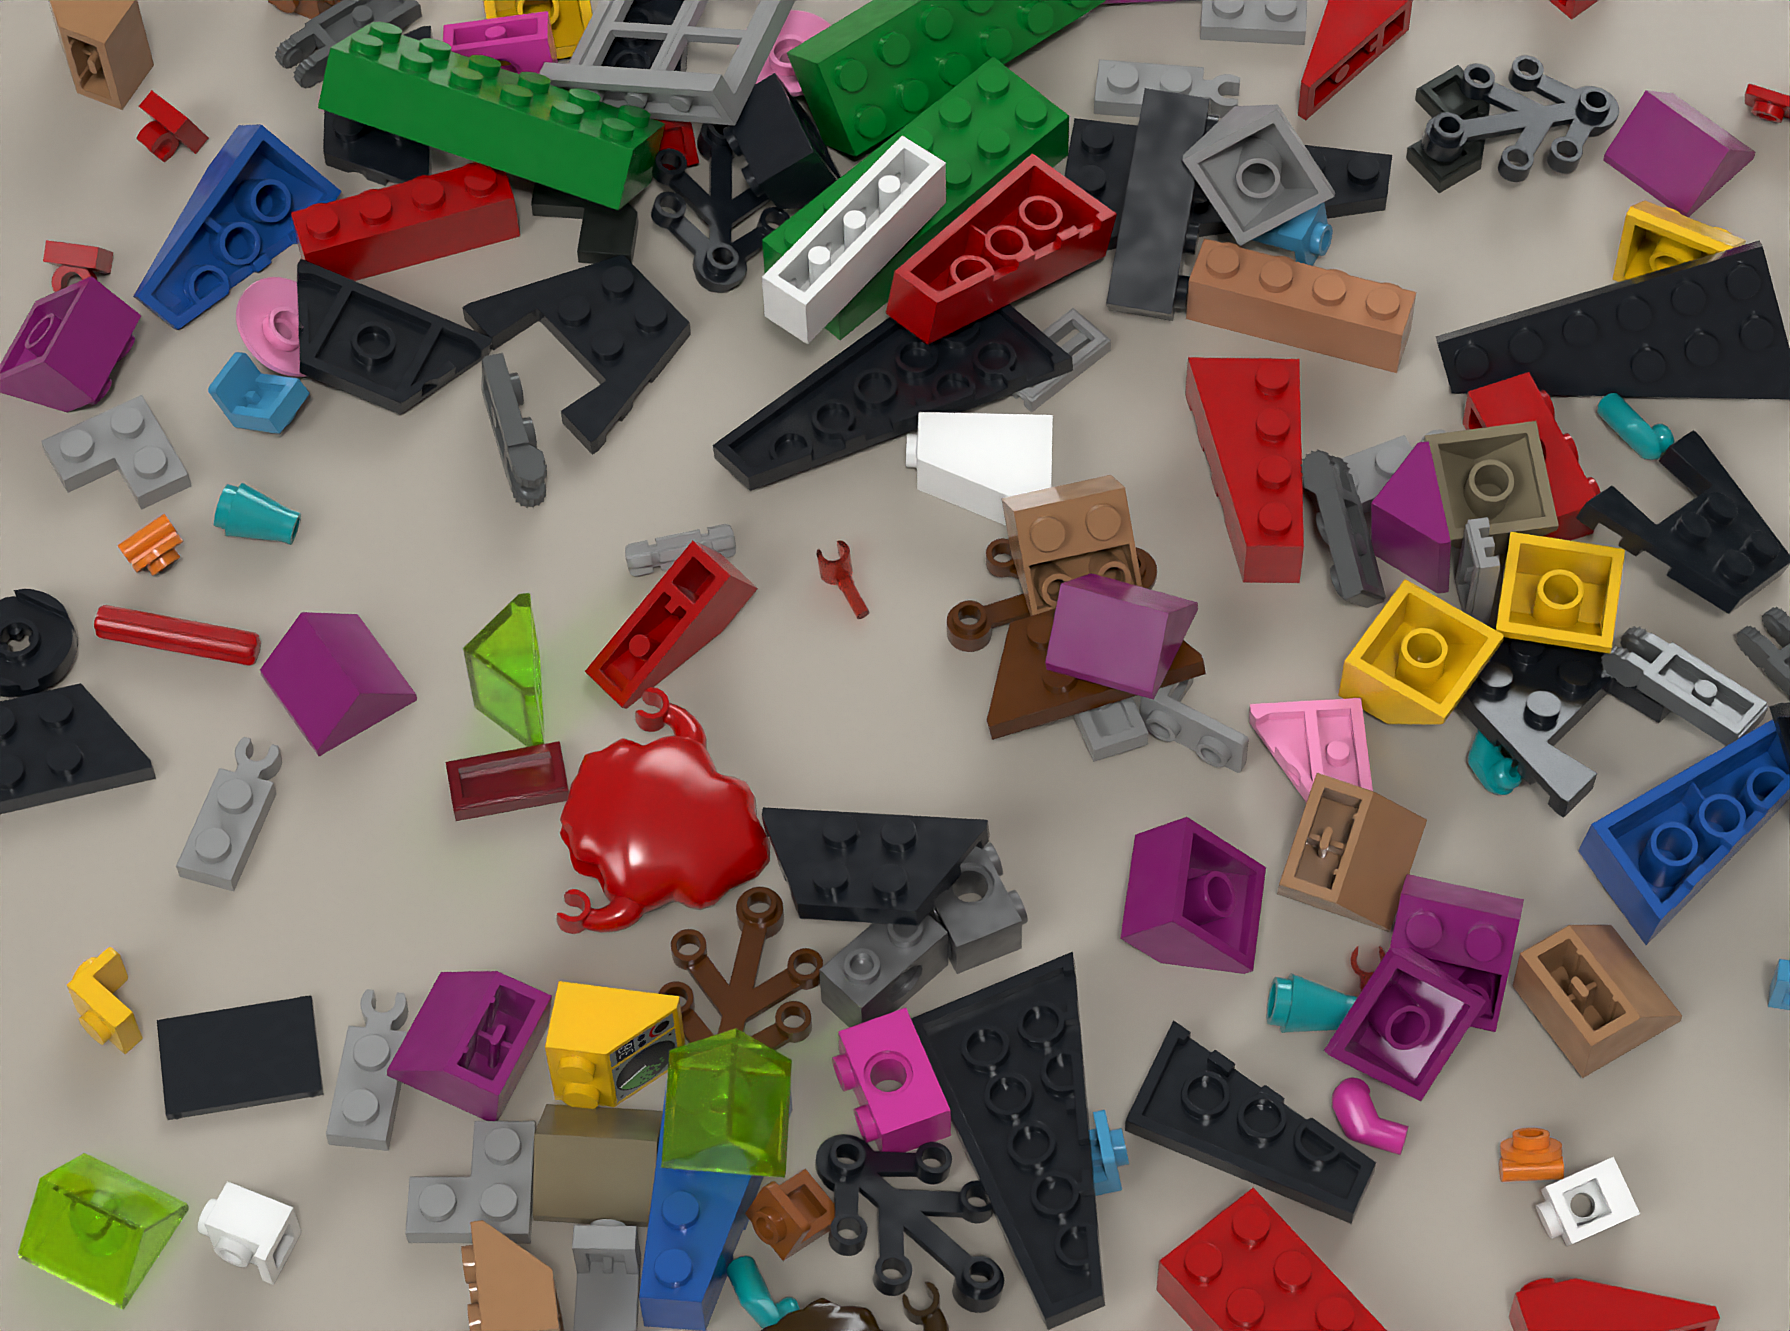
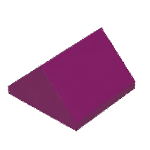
[1603,90,1755,217]
[1371,441,1451,594]
[1045,573,1198,700]
[260,612,417,756]
[1324,948,1486,1101]

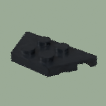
[323,26,433,186]
[297,259,493,415]
[0,683,156,814]
[761,807,990,926]

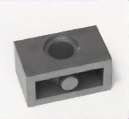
[928,842,1028,974]
[819,915,948,1028]

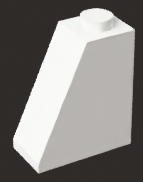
[906,412,1053,526]

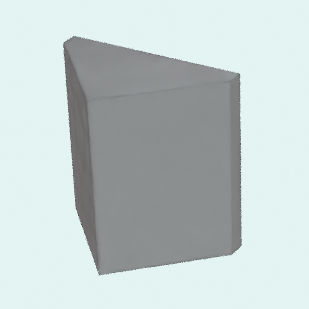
[1182,104,1335,246]

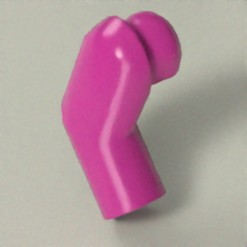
[1332,1077,1409,1155]

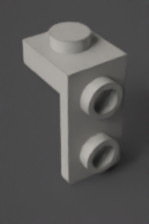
[1140,678,1249,773]
[572,1219,641,1331]

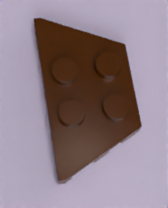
[987,608,1206,740]

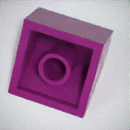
[0,276,141,412]
[1120,817,1266,974]

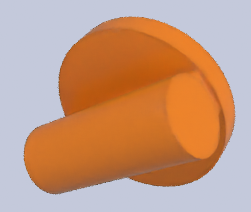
[117,514,183,576]
[1499,1128,1564,1182]

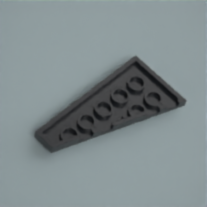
[1065,118,1392,250]
[713,304,1073,491]
[911,951,1105,1330]

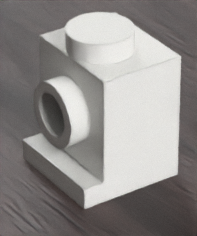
[1536,1157,1640,1247]
[198,1181,302,1285]

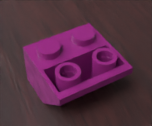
[1390,874,1524,1032]
[387,971,552,1121]

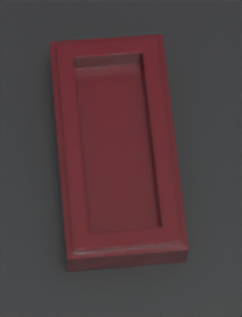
[445,741,569,821]

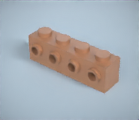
[1186,238,1417,373]

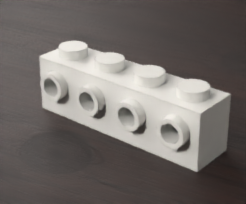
[762,136,946,344]

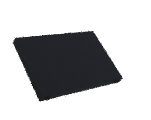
[157,995,324,1120]

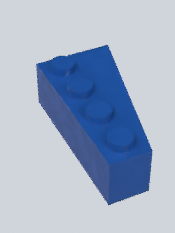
[1578,719,1790,945]
[639,1070,793,1331]

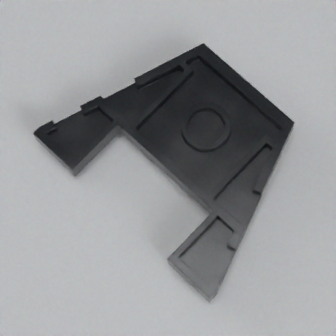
[462,255,691,455]
[1576,430,1790,614]
[1457,637,1671,818]

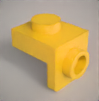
[67,947,143,1054]

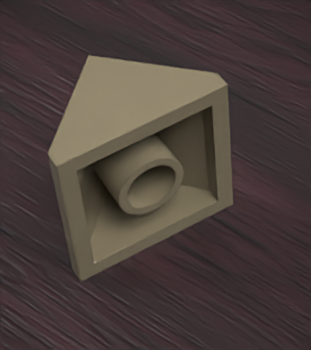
[1423,421,1559,556]
[533,1104,663,1227]

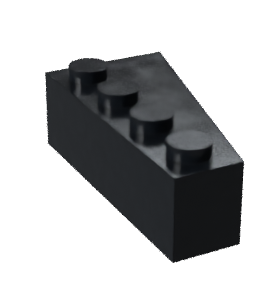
[1106,88,1220,321]

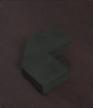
[1406,65,1490,193]
[531,182,639,264]

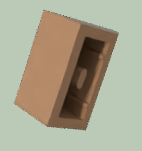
[48,0,154,110]
[1001,475,1142,616]
[1277,773,1427,932]
[1512,925,1682,1078]
[461,1220,564,1331]

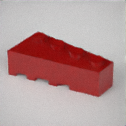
[886,153,1117,344]
[1185,357,1304,583]

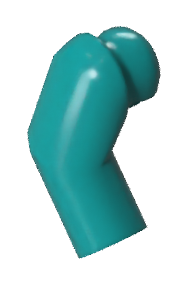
[1597,393,1674,460]
[1468,730,1523,795]
[727,1256,800,1329]

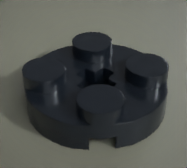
[0,589,78,698]

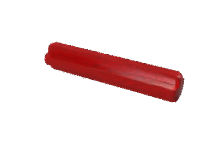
[94,605,261,665]

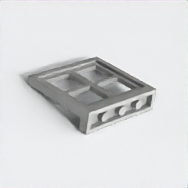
[539,0,795,125]

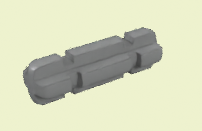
[625,524,736,576]

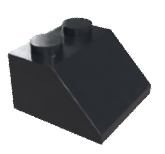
[722,73,842,210]

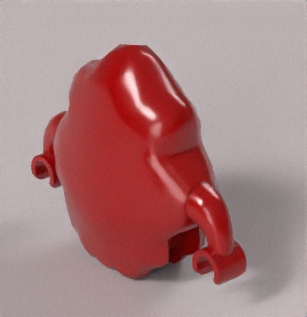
[556,687,771,934]

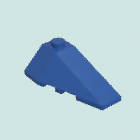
[133,124,342,330]

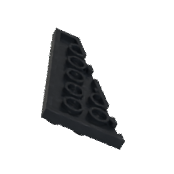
[1435,240,1790,400]

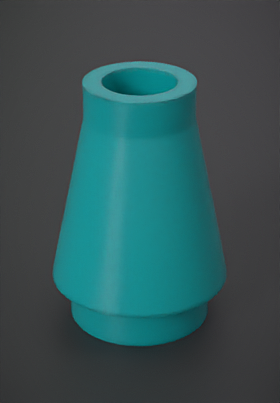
[213,483,301,545]
[1266,973,1358,1033]

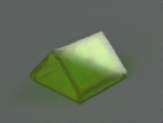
[463,593,545,747]
[661,1028,792,1178]
[18,1153,189,1310]

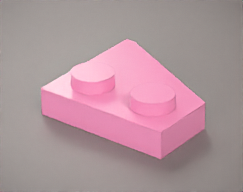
[1249,698,1373,803]

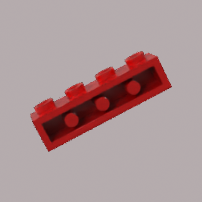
[291,162,520,281]

